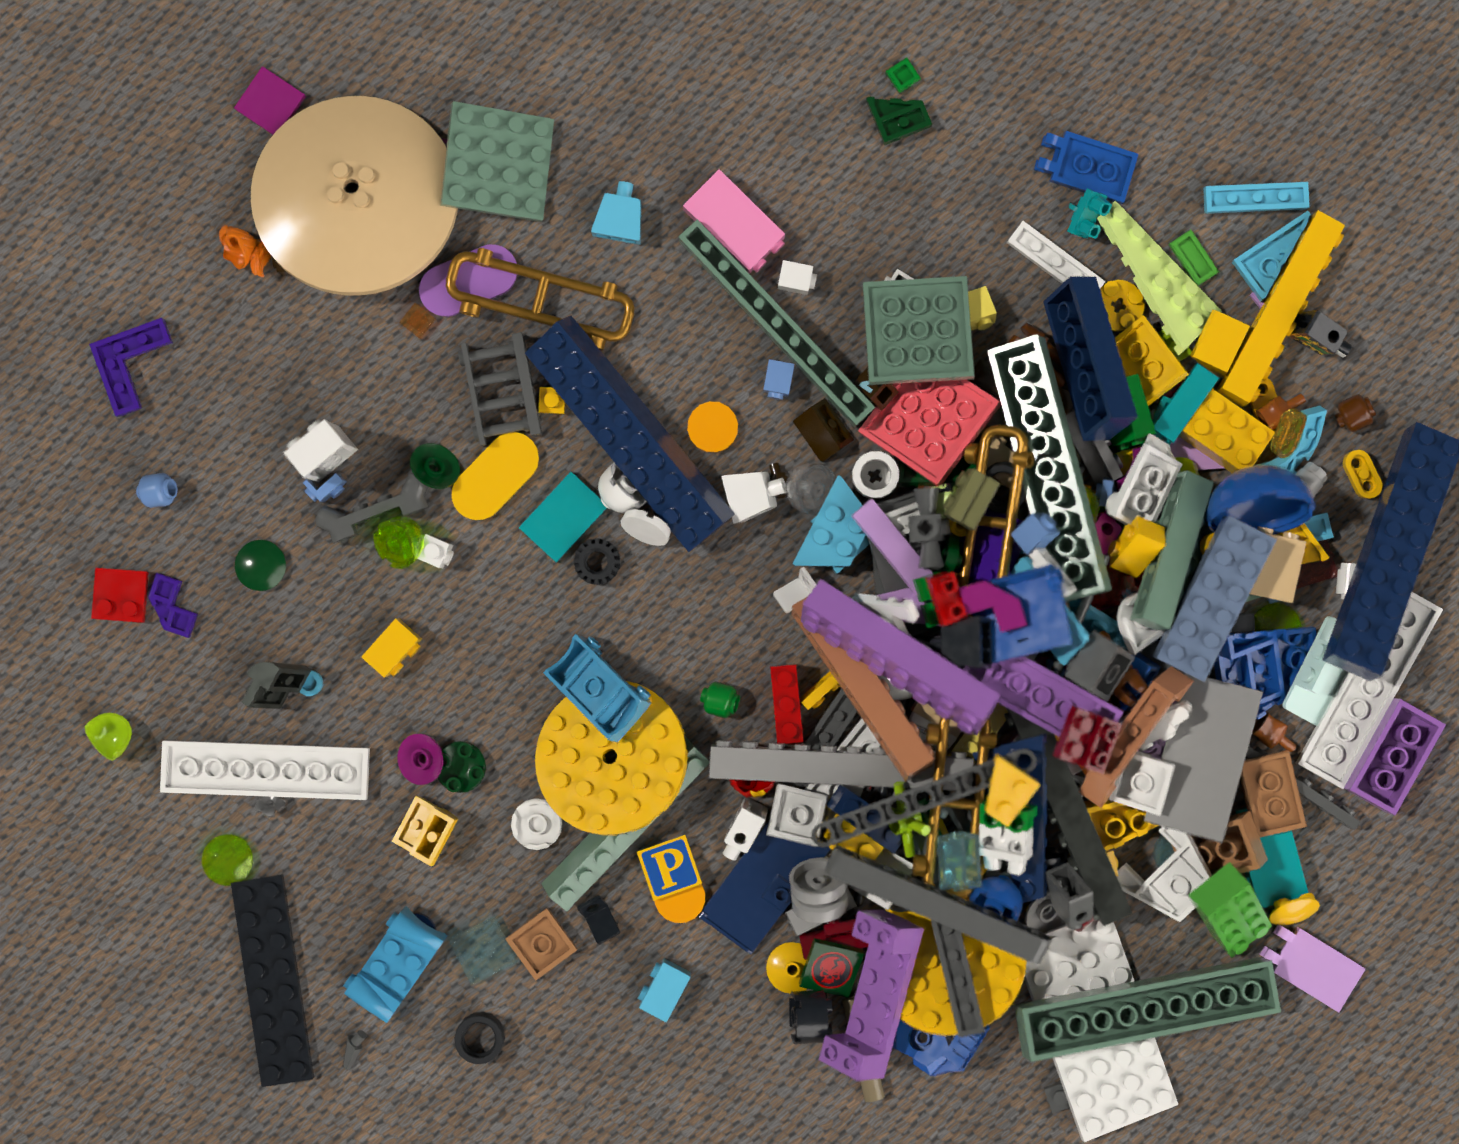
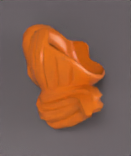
[219,225,272,278]

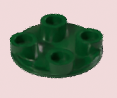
[235,540,286,591]
[437,741,486,793]

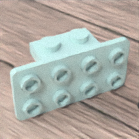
[1283,616,1347,726]

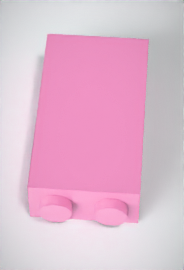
[683,169,785,274]

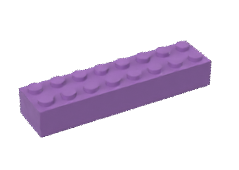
[801,579,1000,736]

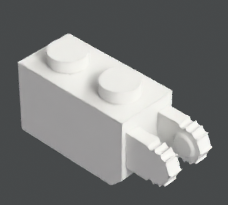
[1117,700,1193,752]

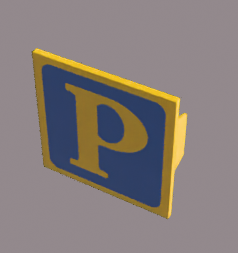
[637,835,702,901]

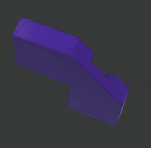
[148,573,198,638]

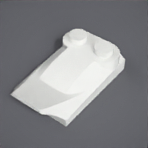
[1105,433,1183,525]

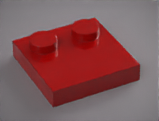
[91,568,149,623]

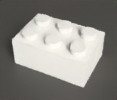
[284,419,358,482]

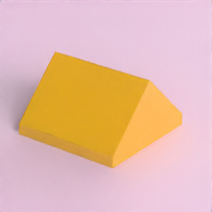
[1190,310,1250,378]

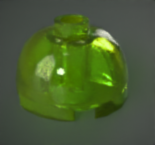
[373,516,425,569]

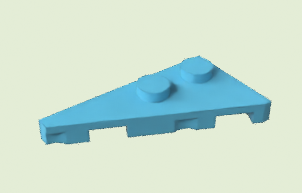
[1232,211,1311,302]

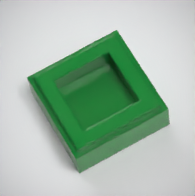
[885,57,921,94]

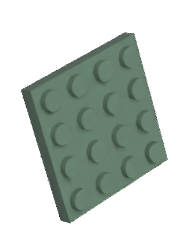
[440,101,554,222]
[863,276,974,385]

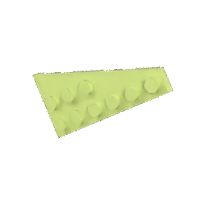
[1097,201,1222,356]

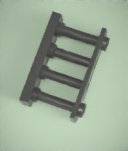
[458,332,543,447]

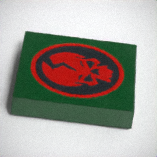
[799,938,864,998]

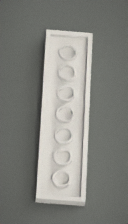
[1296,592,1443,789]
[160,740,370,800]

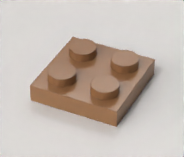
[505,907,578,981]

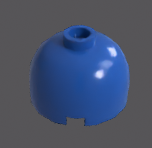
[969,876,1023,921]

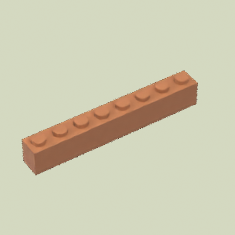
[791,596,935,782]

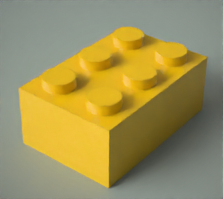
[1179,389,1275,473]

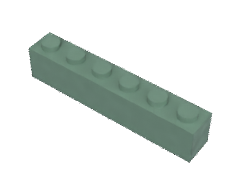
[1130,471,1214,631]

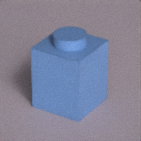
[763,359,794,400]
[1011,513,1060,555]

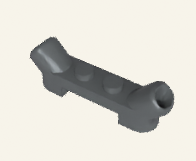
[315,473,429,544]

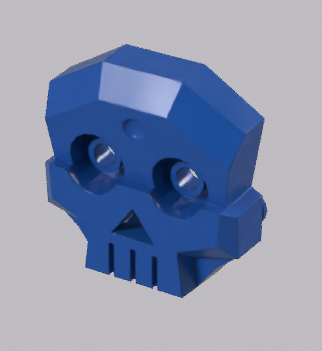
[892,1020,991,1076]

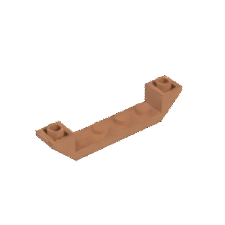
[1079,666,1194,808]

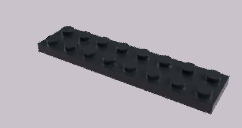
[231,874,314,1087]

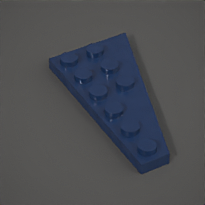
[972,733,1047,902]

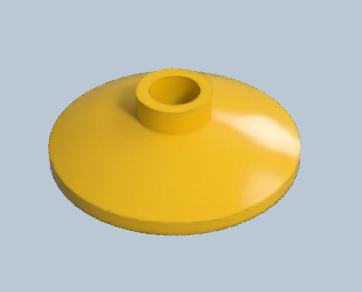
[766,942,807,994]

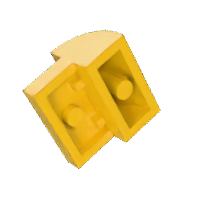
[392,796,458,866]

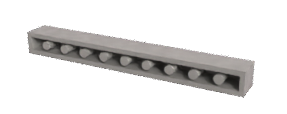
[709,740,973,790]

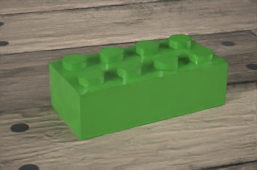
[1188,862,1272,958]

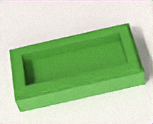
[1168,230,1219,286]

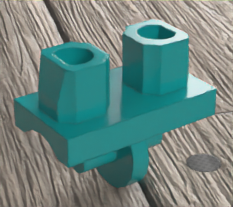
[1067,188,1112,239]

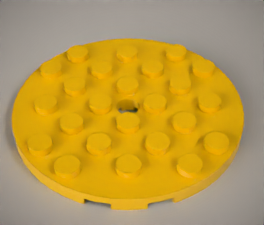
[535,681,688,836]
[885,879,1027,1036]

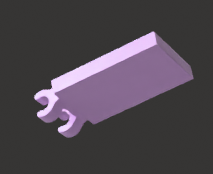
[1259,925,1365,1013]

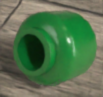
[700,681,740,718]

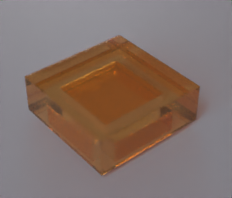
[399,303,436,339]

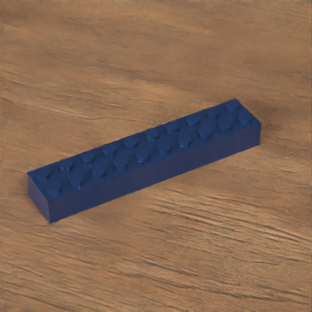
[525,315,735,552]
[1322,422,1459,681]

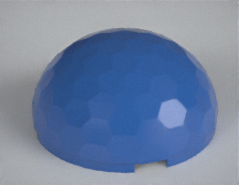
[1207,465,1315,535]

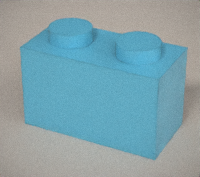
[637,958,691,1022]

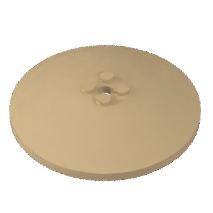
[251,96,458,296]

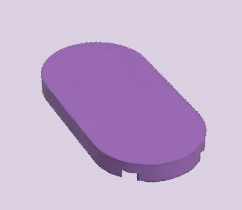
[419,244,517,317]

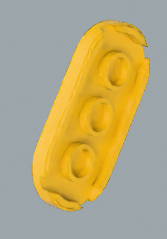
[452,432,539,520]

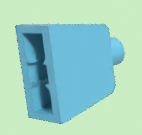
[591,181,641,245]

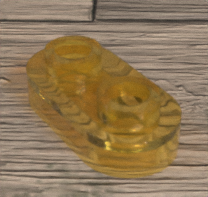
[1270,408,1306,458]

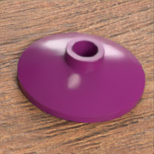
[397,733,443,785]

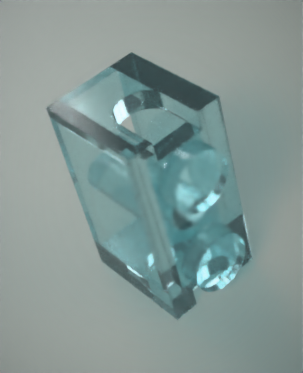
[937,832,982,892]

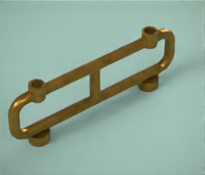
[445,248,635,351]
[955,425,1034,617]
[912,717,997,899]

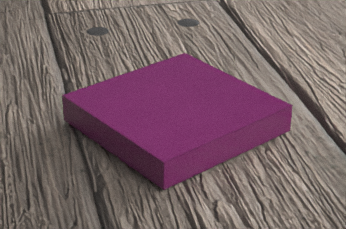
[234,66,306,135]

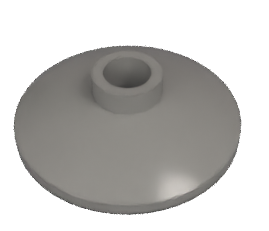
[1025,890,1064,933]

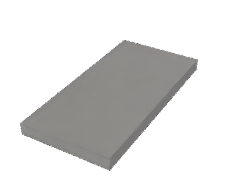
[1144,673,1263,843]

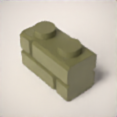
[943,469,1000,530]

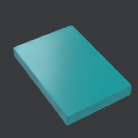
[519,472,607,563]

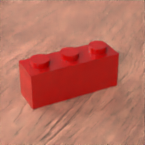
[770,664,803,744]

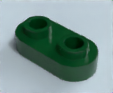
[941,534,963,573]

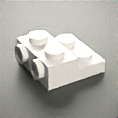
[1109,751,1176,816]

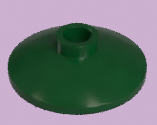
[410,443,460,489]

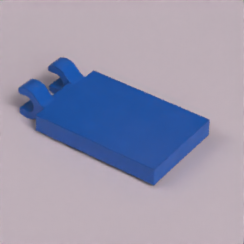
[1034,131,1139,204]

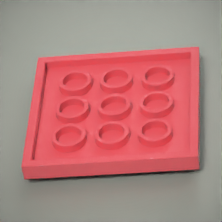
[858,380,1002,486]

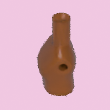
[1255,393,1306,430]
[1252,711,1296,752]

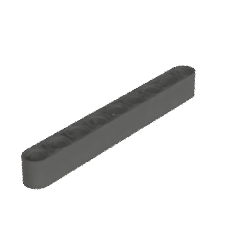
[811,749,1036,847]
[824,846,1052,965]

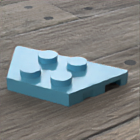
[792,475,866,567]

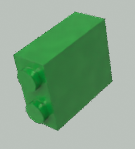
[1108,374,1156,451]

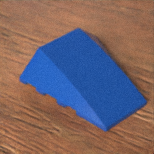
[1214,626,1316,720]

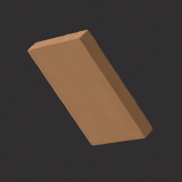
[1240,750,1307,837]

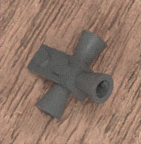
[908,488,950,568]

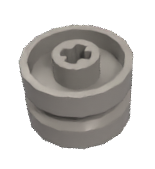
[789,858,849,923]

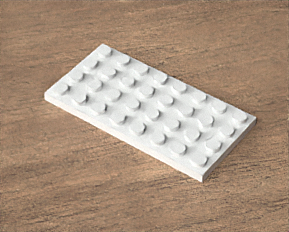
[1024,920,1178,1142]

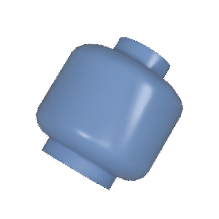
[136,473,177,508]

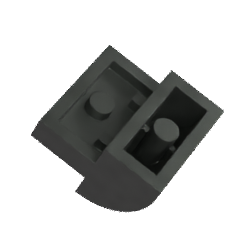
[242,662,311,709]

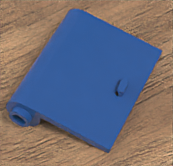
[971,564,1073,664]

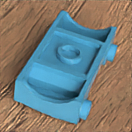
[543,634,651,743]
[343,906,448,1023]

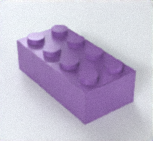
[1344,698,1446,815]

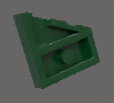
[866,97,932,146]

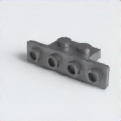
[1066,410,1123,487]

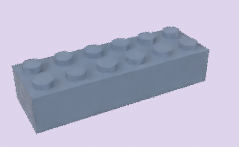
[1152,516,1277,682]

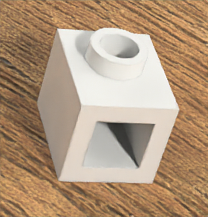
[415,534,454,569]

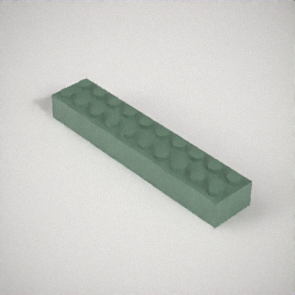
[988,335,1112,603]
[1014,957,1281,1062]

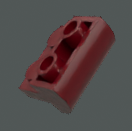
[1053,705,1122,774]

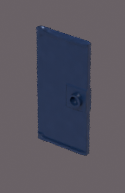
[697,821,831,954]

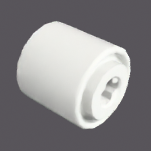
[852,451,899,499]

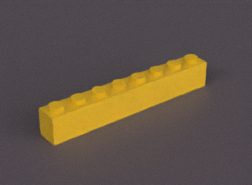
[1216,210,1345,407]

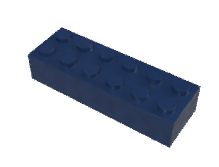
[1043,276,1138,441]

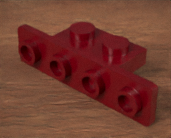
[799,914,869,960]

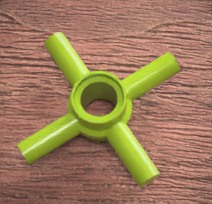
[888,781,930,858]

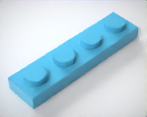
[1203,182,1309,214]

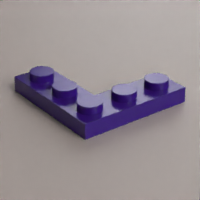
[89,318,173,417]

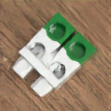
[978,799,1037,875]

